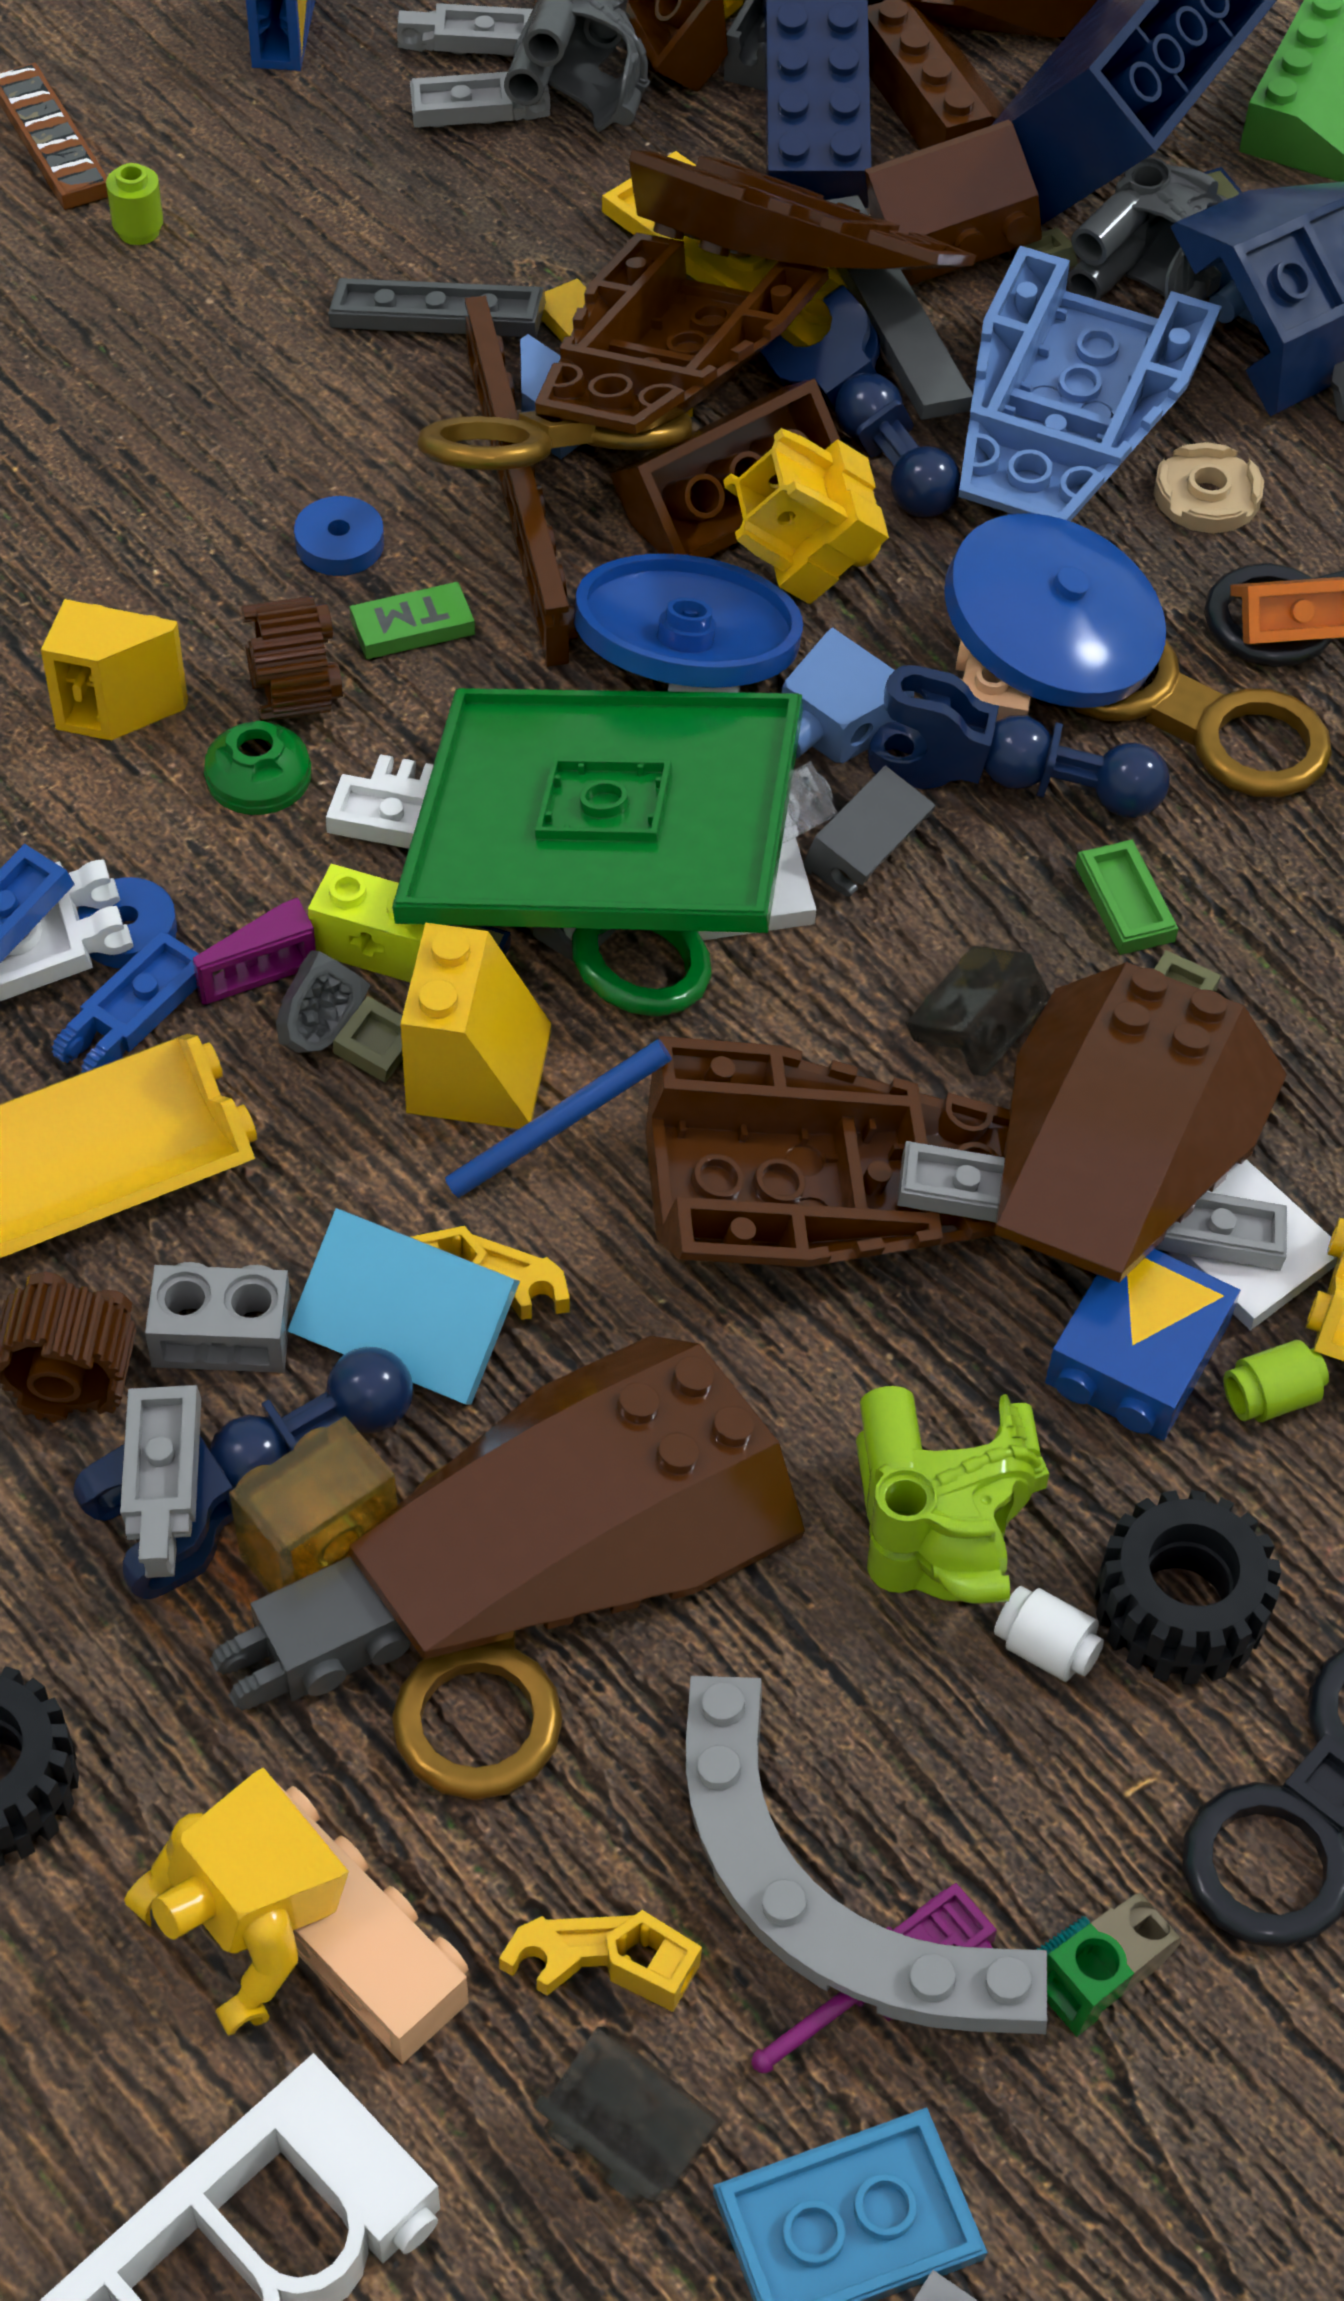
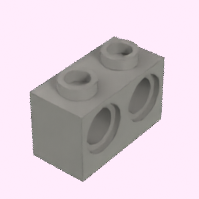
[145,1262,292,1373]

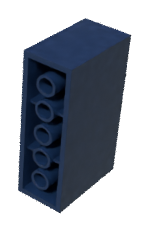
[992,0,1277,226]

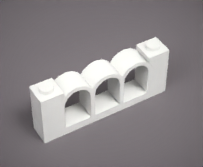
[40,2053,440,2301]

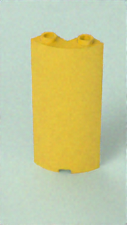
[0,1034,257,1258]

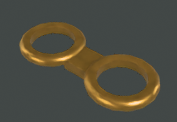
[417,411,692,470]
[1072,639,1332,798]
[392,1463,563,1800]

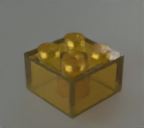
[229,1416,397,1593]

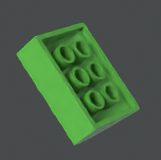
[1239,0,1344,182]

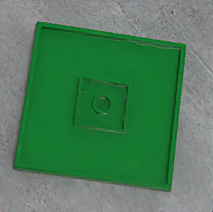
[392,688,803,933]

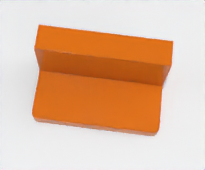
[1230,577,1344,644]

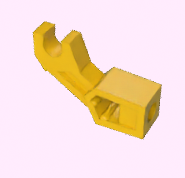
[411,1226,570,1320]
[499,1910,702,2012]

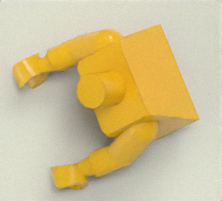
[124,1767,349,2036]

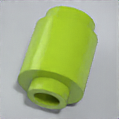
[106,163,163,245]
[1223,1339,1329,1422]

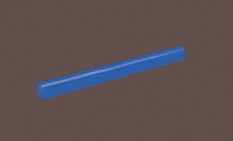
[445,1039,672,1198]

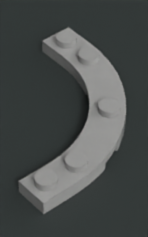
[686,1676,1047,2034]

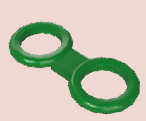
[572,928,712,1017]

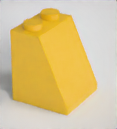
[400,922,551,1129]

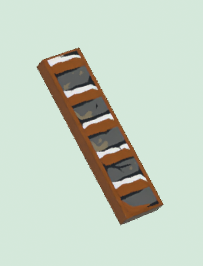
[0,62,108,210]

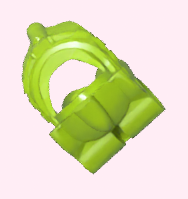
[856,1386,1049,1604]

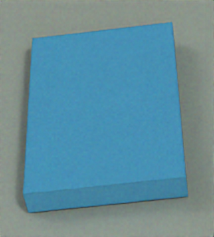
[713,2107,987,2301]

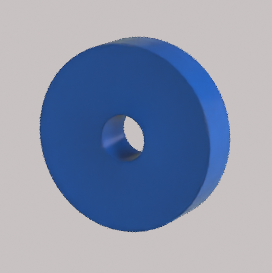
[294,496,384,576]
[78,877,177,969]

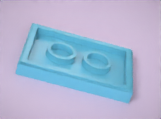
[287,1208,520,1405]

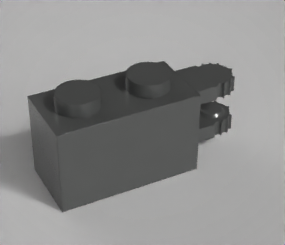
[209,1556,412,1711]

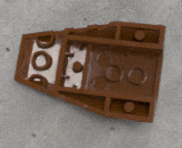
[629,150,977,270]
[535,232,829,434]
[994,962,1287,1283]
[645,1036,1010,1267]
[348,1335,805,1660]

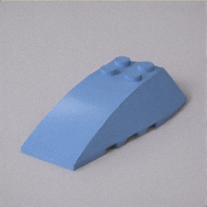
[958,246,1222,522]

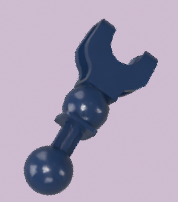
[761,285,961,518]
[868,665,1170,818]
[73,1347,413,1599]

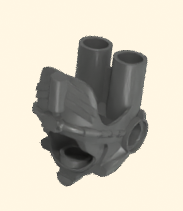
[504,0,651,132]
[1067,157,1228,303]

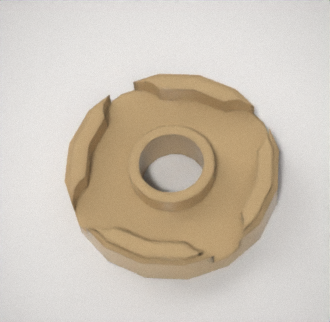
[1153,442,1264,534]

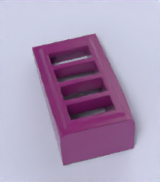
[193,897,316,1005]

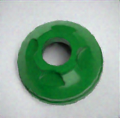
[204,721,312,815]

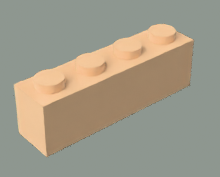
[273,1779,469,2064]

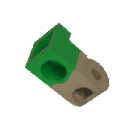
[1047,1893,1182,2037]

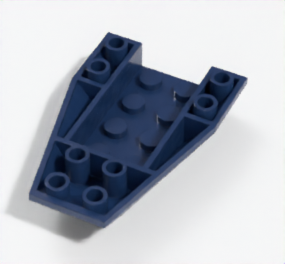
[1170,181,1344,417]

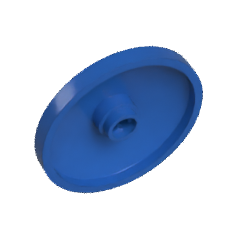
[944,513,1166,708]
[573,554,803,688]

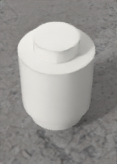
[994,1586,1104,1682]

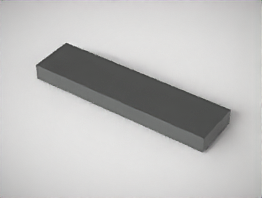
[328,278,546,337]

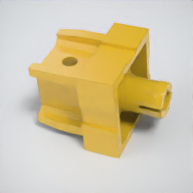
[723,428,889,604]

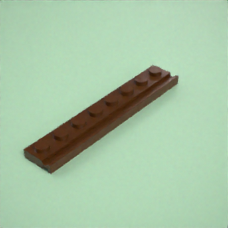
[465,295,578,667]

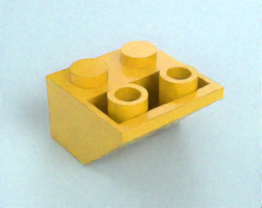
[41,599,188,741]

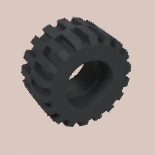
[1094,1490,1281,1684]
[0,1666,79,1866]

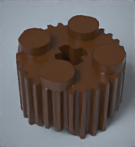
[241,596,343,722]
[0,1271,136,1423]

